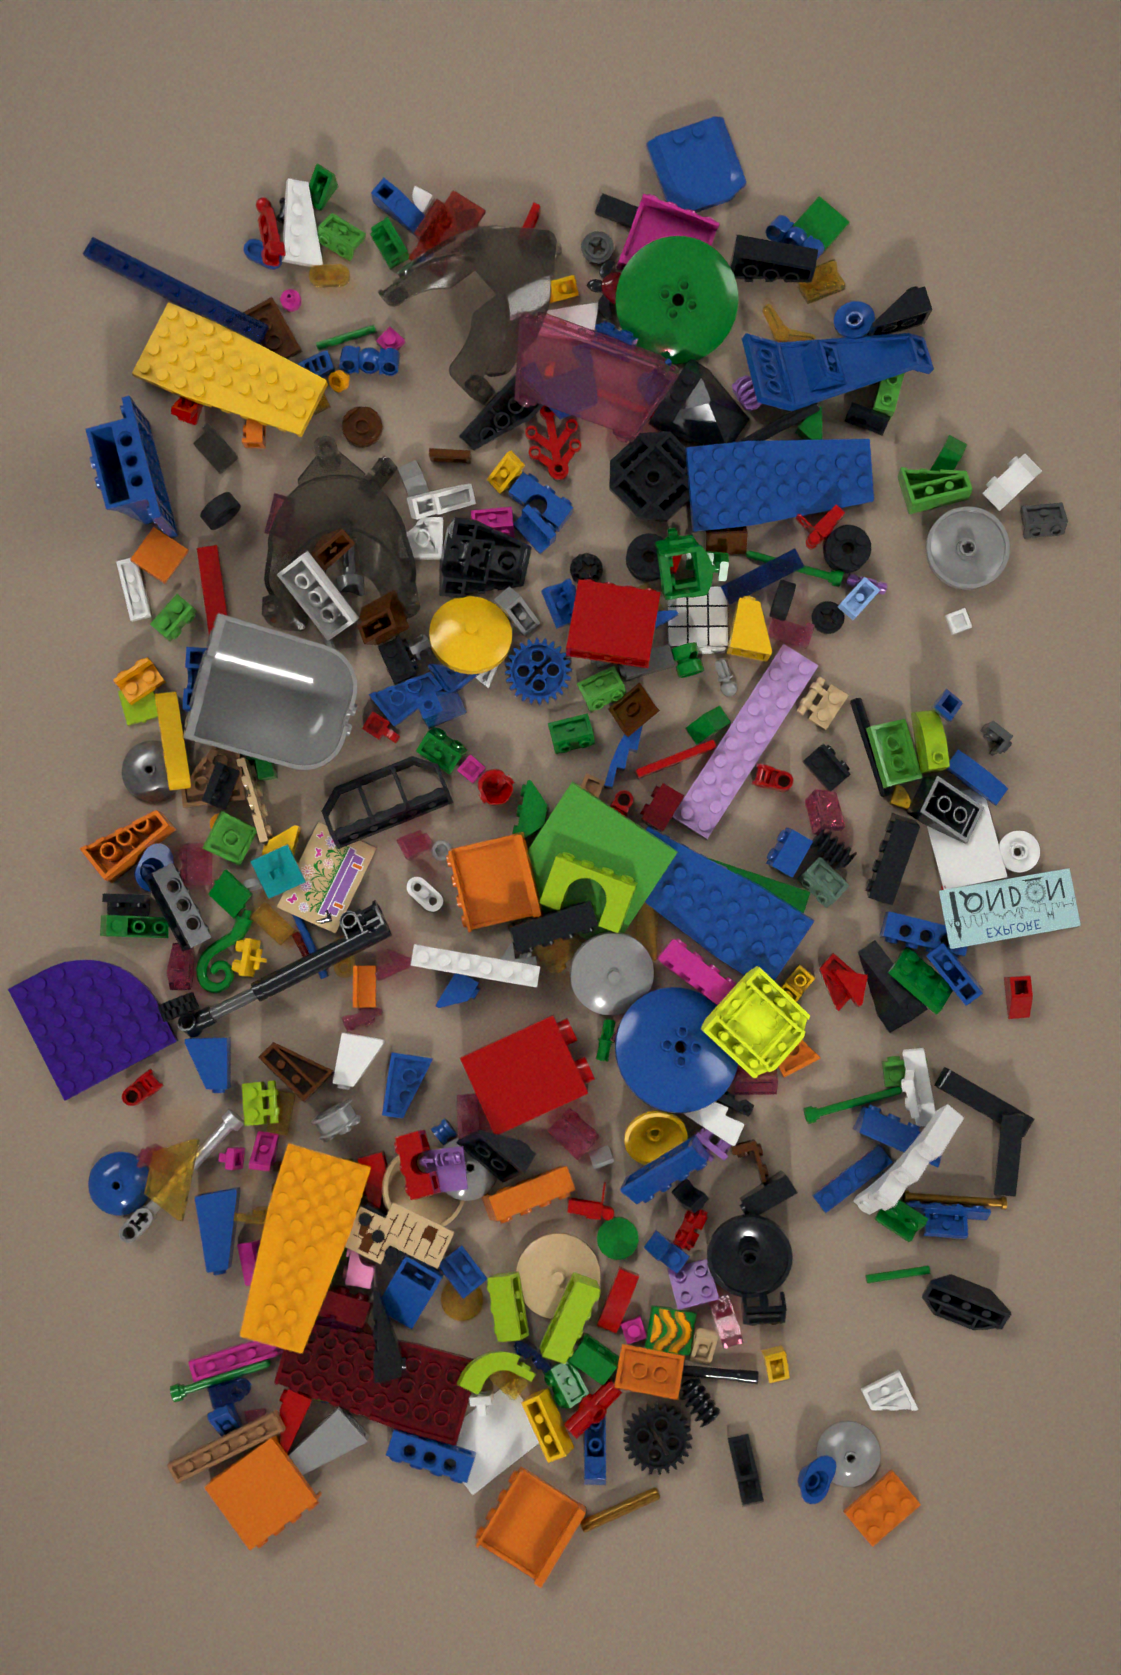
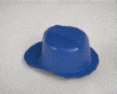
[134,843,174,892]
[797,1456,837,1504]

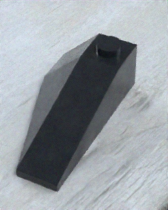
[459,372,545,450]

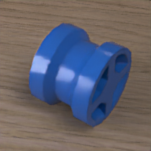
[431,1118,457,1145]

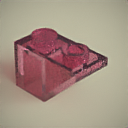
[457,1093,481,1139]
[709,1294,744,1349]

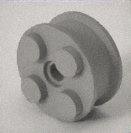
[310,1099,361,1143]

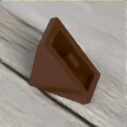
[311,528,356,571]

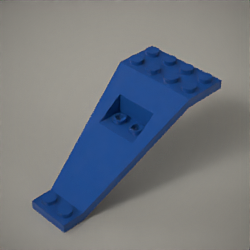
[741,333,934,411]

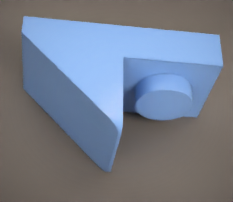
[838,577,880,620]

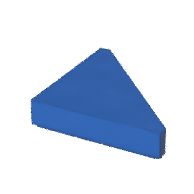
[428,663,479,693]

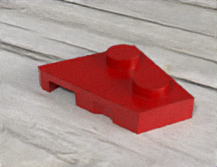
[819,953,856,1011]

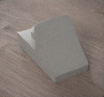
[501,942,537,965]

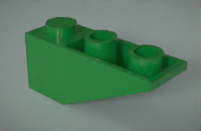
[100,915,169,938]

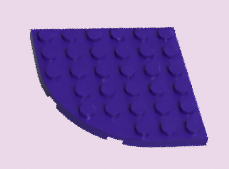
[8,960,178,1101]

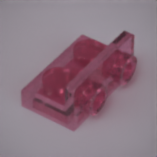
[805,789,845,835]
[179,843,212,886]

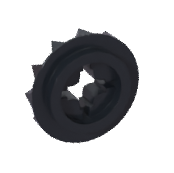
[570,552,603,583]
[811,601,845,635]

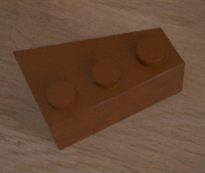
[258,1042,334,1103]

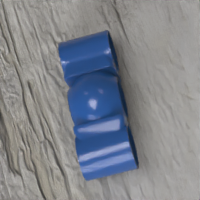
[766,215,824,259]
[339,345,400,376]

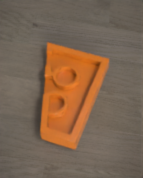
[778,1040,821,1078]

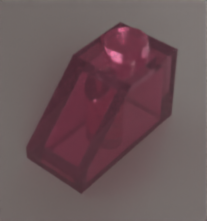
[396,830,432,861]
[166,943,194,990]

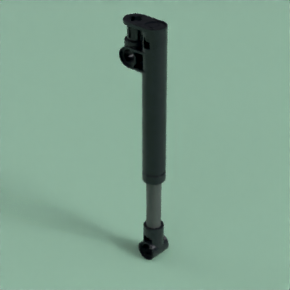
[178,900,392,1037]

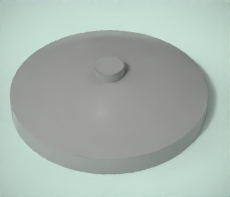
[925,506,1010,590]
[570,931,654,1015]

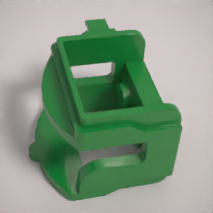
[655,527,716,600]

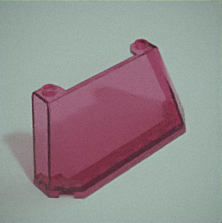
[515,311,679,443]

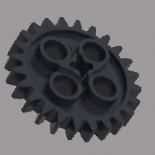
[623,1402,693,1475]

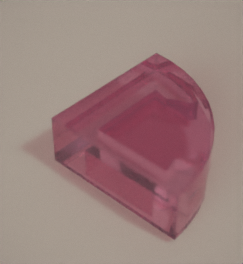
[244,1408,266,1423]

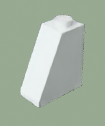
[333,1032,385,1090]

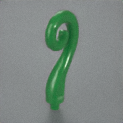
[196,909,253,993]

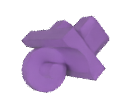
[693,1127,731,1162]

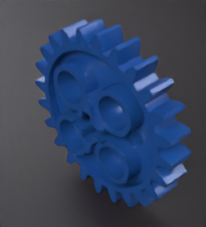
[505,638,572,706]

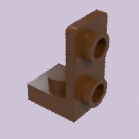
[730,1139,769,1183]

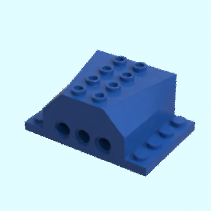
[85,395,179,539]

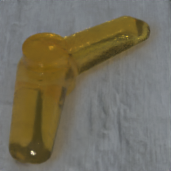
[762,304,816,342]

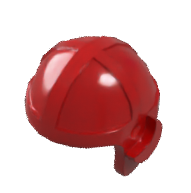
[478,769,515,805]

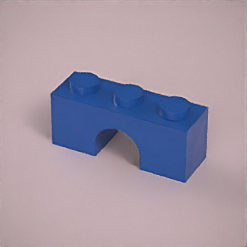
[508,472,573,532]
[182,647,208,712]

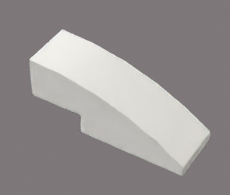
[407,484,476,519]

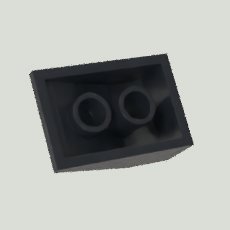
[867,286,933,336]
[906,775,984,844]
[456,1130,536,1183]

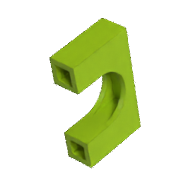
[540,852,638,933]

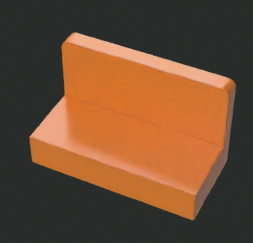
[353,965,377,1008]

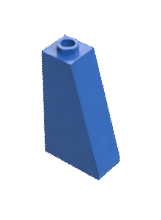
[415,691,467,729]
[194,1187,241,1275]

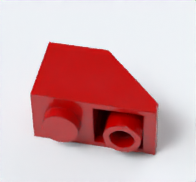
[1004,975,1033,1019]

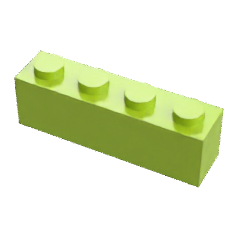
[539,1272,601,1364]

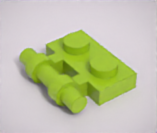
[242,1080,280,1126]

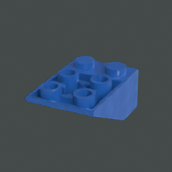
[382,1254,444,1329]

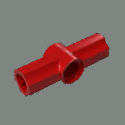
[563,1379,622,1439]

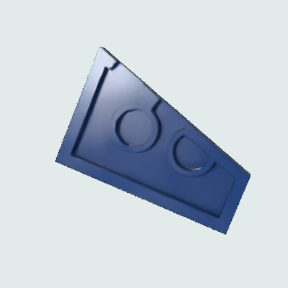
[368,672,443,727]
[382,1052,434,1119]

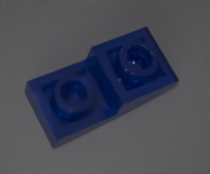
[513,1338,552,1373]

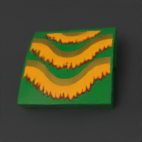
[645,1305,697,1356]

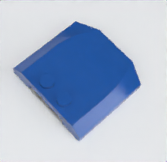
[646,117,746,213]

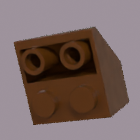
[357,590,410,645]

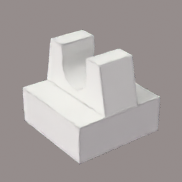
[469,1390,494,1416]

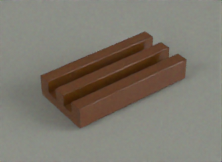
[429,448,471,464]

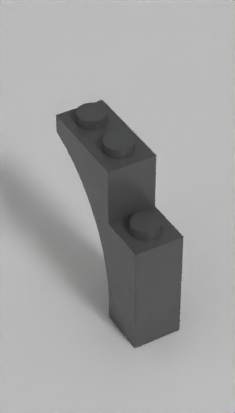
[591,644,675,681]

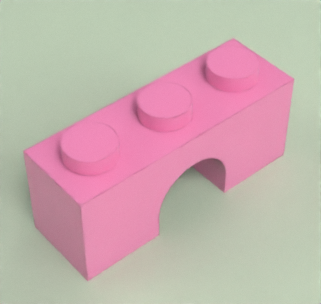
[343,1249,376,1289]

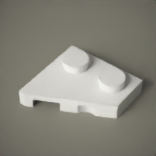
[861,1370,918,1411]

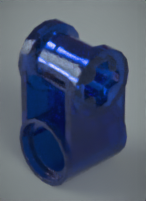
[207,1377,251,1409]

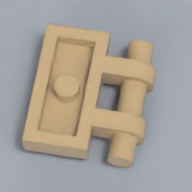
[797,677,849,731]

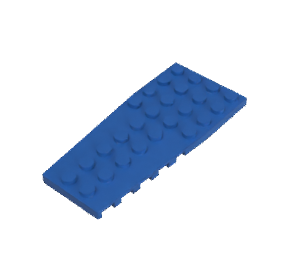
[685,439,874,532]
[645,826,814,981]

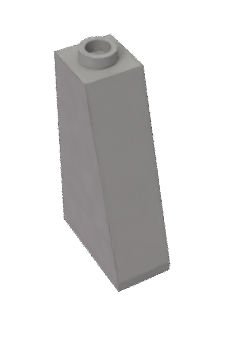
[288,1406,370,1475]

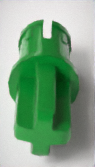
[595,1019,616,1062]

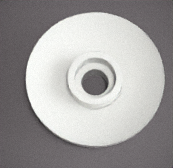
[999,831,1040,872]

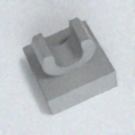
[407,633,432,660]

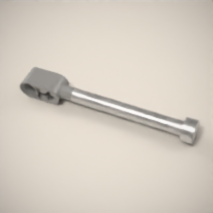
[119,1109,244,1243]

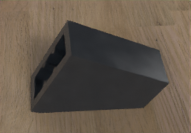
[739,1170,798,1215]

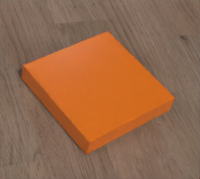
[130,527,189,584]

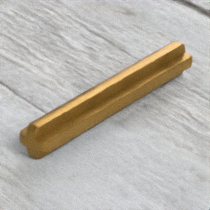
[580,1487,660,1533]

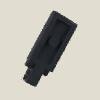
[716,1091,754,1117]

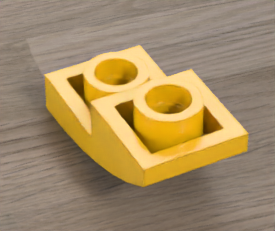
[781,964,815,1002]

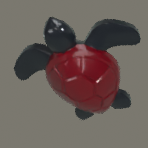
[587,260,621,319]

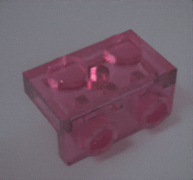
[548,1108,599,1160]

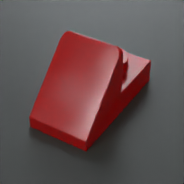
[171,397,204,425]

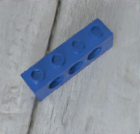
[880,911,968,959]
[386,1429,476,1483]

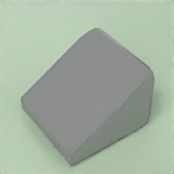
[589,1146,614,1169]

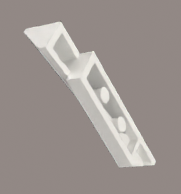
[683,1101,745,1146]

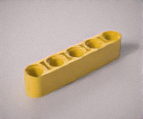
[155,691,191,791]

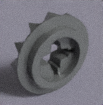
[581,231,614,264]

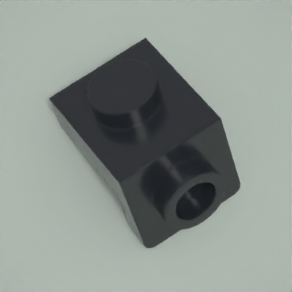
[672,1178,709,1214]

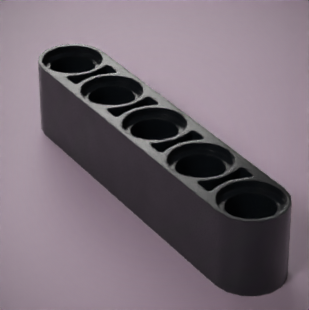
[934,1067,1034,1137]

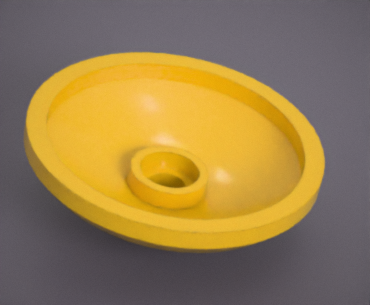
[624,1111,688,1165]

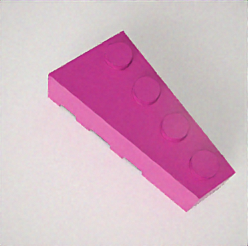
[656,938,737,1005]

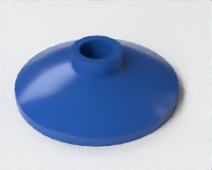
[834,301,875,338]

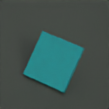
[250,844,306,899]

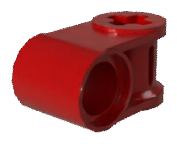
[752,764,794,792]
[122,1069,164,1106]

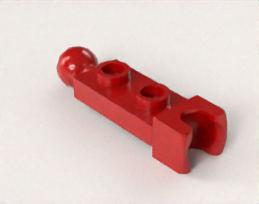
[256,197,286,266]

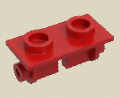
[673,1209,708,1251]

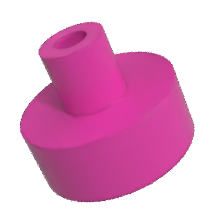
[280,289,302,312]

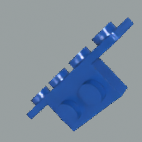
[906,1201,991,1239]

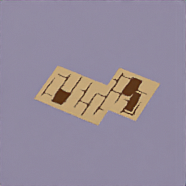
[345,1203,454,1269]

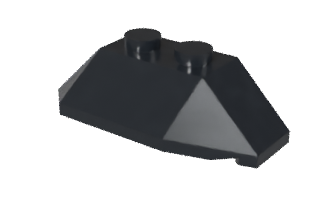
[922,1274,1011,1330]

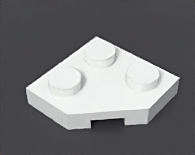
[401,517,443,560]

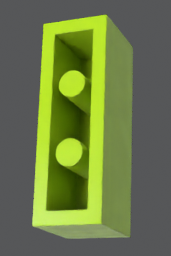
[487,1271,529,1342]

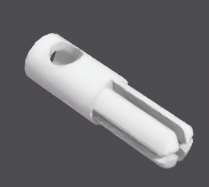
[698,646,726,654]

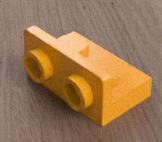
[113,657,166,705]

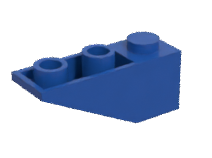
[371,177,433,240]
[584,1415,606,1485]

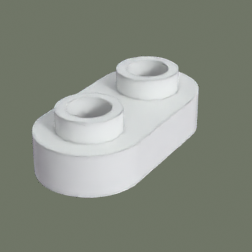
[407,877,443,912]

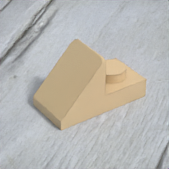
[690,1328,718,1364]

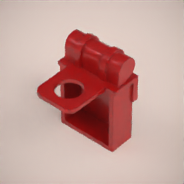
[796,504,845,549]
[567,1182,614,1220]

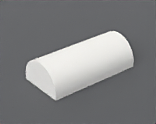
[277,551,359,641]

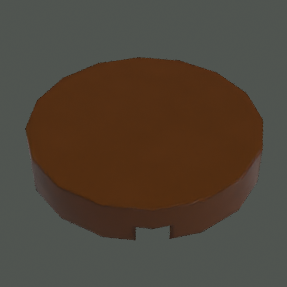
[342,406,383,448]

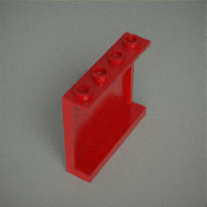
[566,579,661,669]

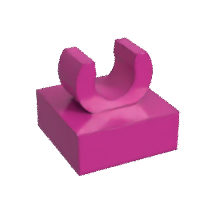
[218,1147,245,1170]

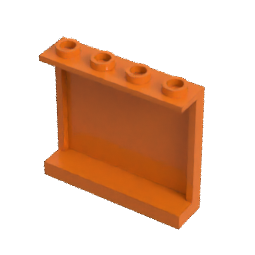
[446,832,543,933]
[204,1434,322,1551]
[474,1466,586,1588]

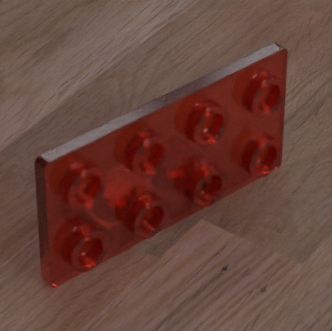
[409,191,486,279]

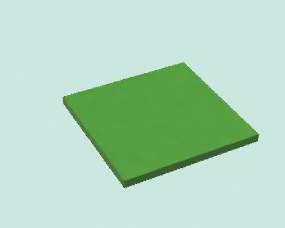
[528,782,678,940]

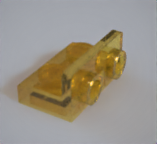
[537,935,582,975]

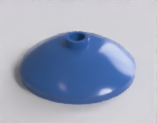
[88,1152,152,1216]

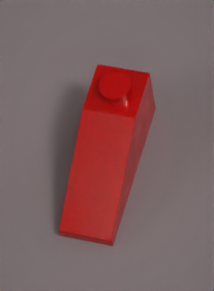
[279,1388,313,1455]

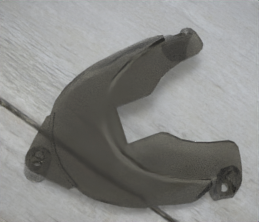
[378,225,562,405]
[262,435,420,631]

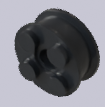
[823,525,871,574]
[626,533,664,582]

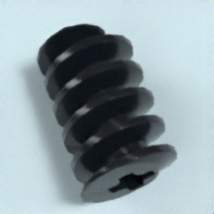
[810,826,857,870]
[679,1378,720,1427]

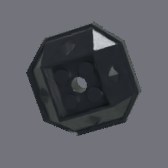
[609,431,690,522]

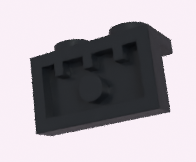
[378,635,418,685]
[802,743,851,793]
[202,762,240,810]
[102,893,150,916]

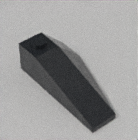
[858,940,928,1033]
[373,1287,406,1383]

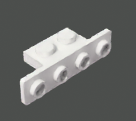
[901,1048,936,1127]

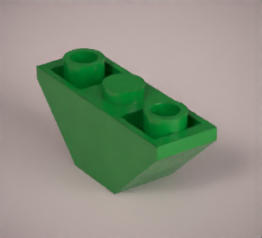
[512,780,548,839]

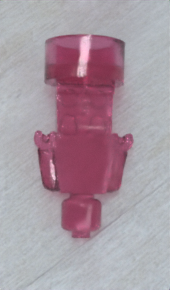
[341,1007,382,1032]

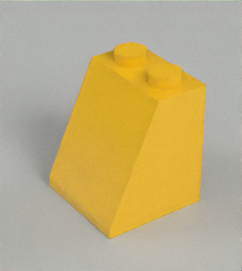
[726,596,772,662]

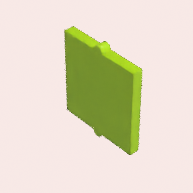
[118,690,158,726]

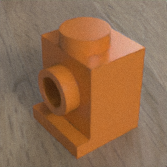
[242,419,266,448]

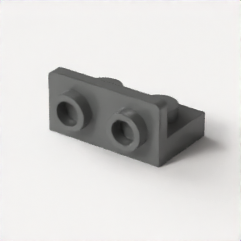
[1020,502,1068,538]
[981,721,1013,756]

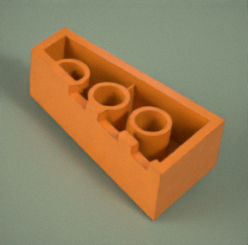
[79,810,176,883]
[481,1165,576,1224]

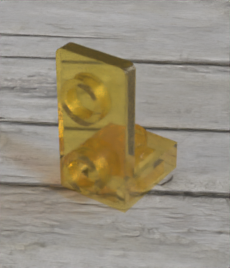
[488,1370,529,1400]

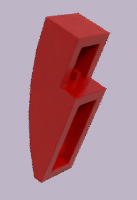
[597,1266,639,1333]

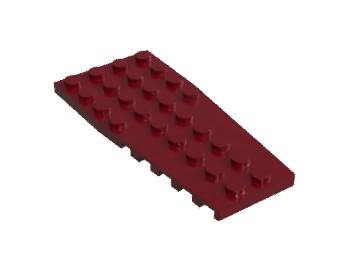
[274,1323,473,1446]

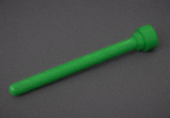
[746,550,844,588]
[803,1086,902,1124]
[170,1359,271,1403]

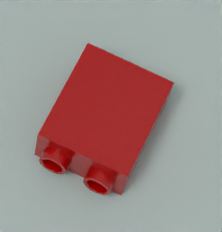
[460,1015,595,1135]

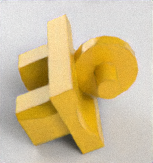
[231,938,267,977]

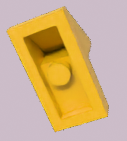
[543,275,579,304]
[487,450,525,494]

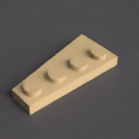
[236,758,273,844]

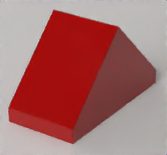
[832,969,868,1007]

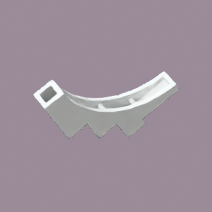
[853,1104,964,1215]

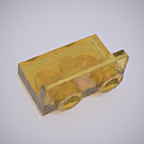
[798,259,846,304]

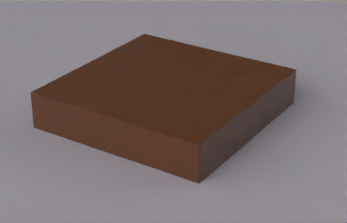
[608,682,660,737]

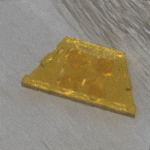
[144,1139,200,1221]

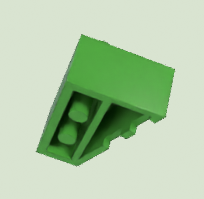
[897,467,973,514]

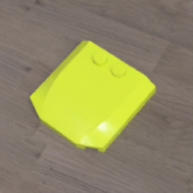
[701,966,810,1078]

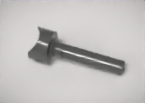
[336,518,365,596]

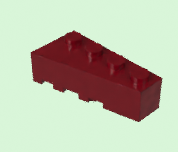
[318,1286,373,1328]

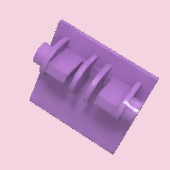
[420,1146,468,1193]
[667,1259,719,1310]

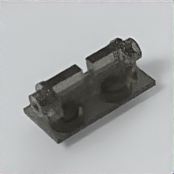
[358,456,397,500]

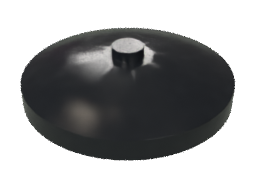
[707,1214,793,1298]

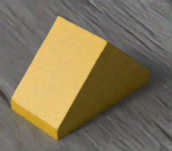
[761,1345,790,1383]

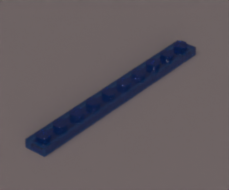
[83,237,269,345]

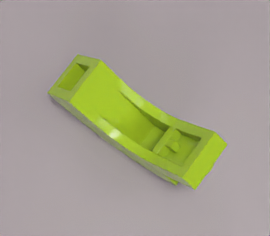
[457,1351,535,1395]

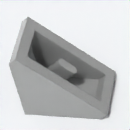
[397,460,429,497]

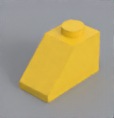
[262,825,301,856]

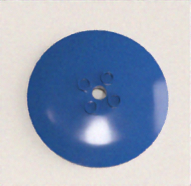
[615,987,738,1113]

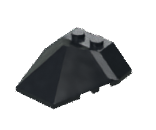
[648,359,749,446]
[439,517,532,598]

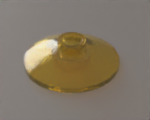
[441,1282,483,1321]

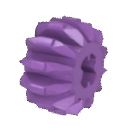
[732,375,761,412]

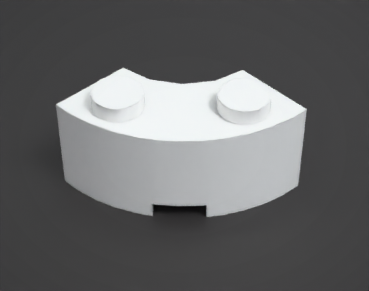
[983,454,1042,511]

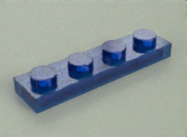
[721,548,804,605]

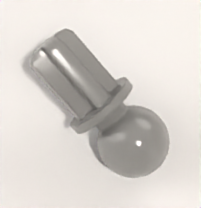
[715,659,737,697]

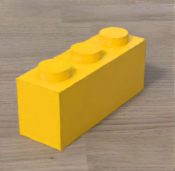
[521,1388,574,1463]

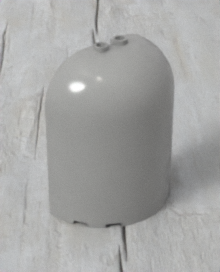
[183,613,357,770]

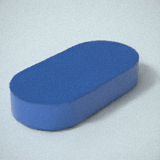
[244,239,283,270]

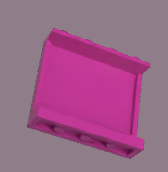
[616,194,720,271]

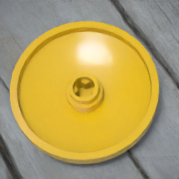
[429,596,512,674]

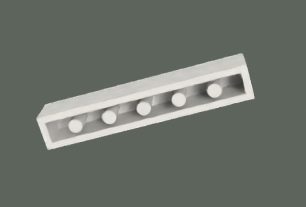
[411,944,540,988]

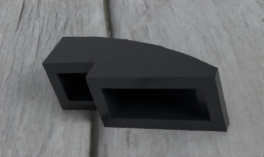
[727,1434,764,1507]

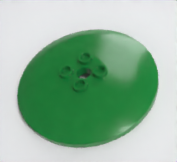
[615,236,739,364]

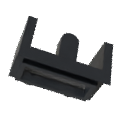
[741,1292,787,1326]

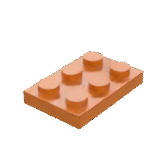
[614,1344,685,1400]
[844,1469,921,1547]

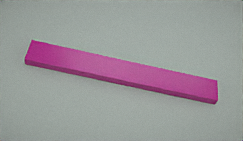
[188,1315,357,1382]

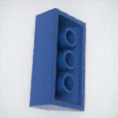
[853,1105,942,1168]
[620,1134,710,1204]

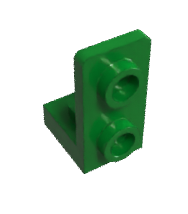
[685,551,729,582]

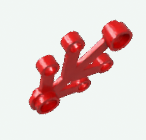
[525,404,581,480]

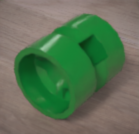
[671,642,704,678]

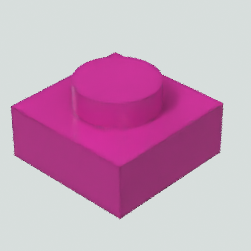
[376,327,405,350]
[457,755,486,784]
[621,1316,647,1344]

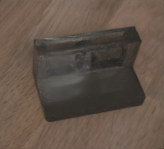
[193,423,238,474]

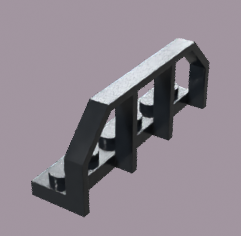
[322,756,454,849]

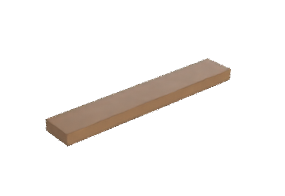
[167,1409,286,1484]

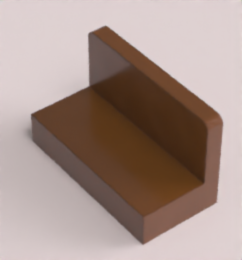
[705,526,748,554]

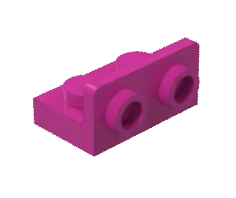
[471,507,515,538]

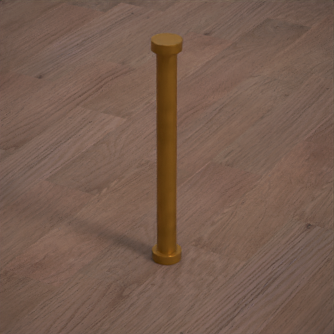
[903,1190,1007,1210]

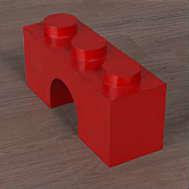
[394,1129,441,1200]

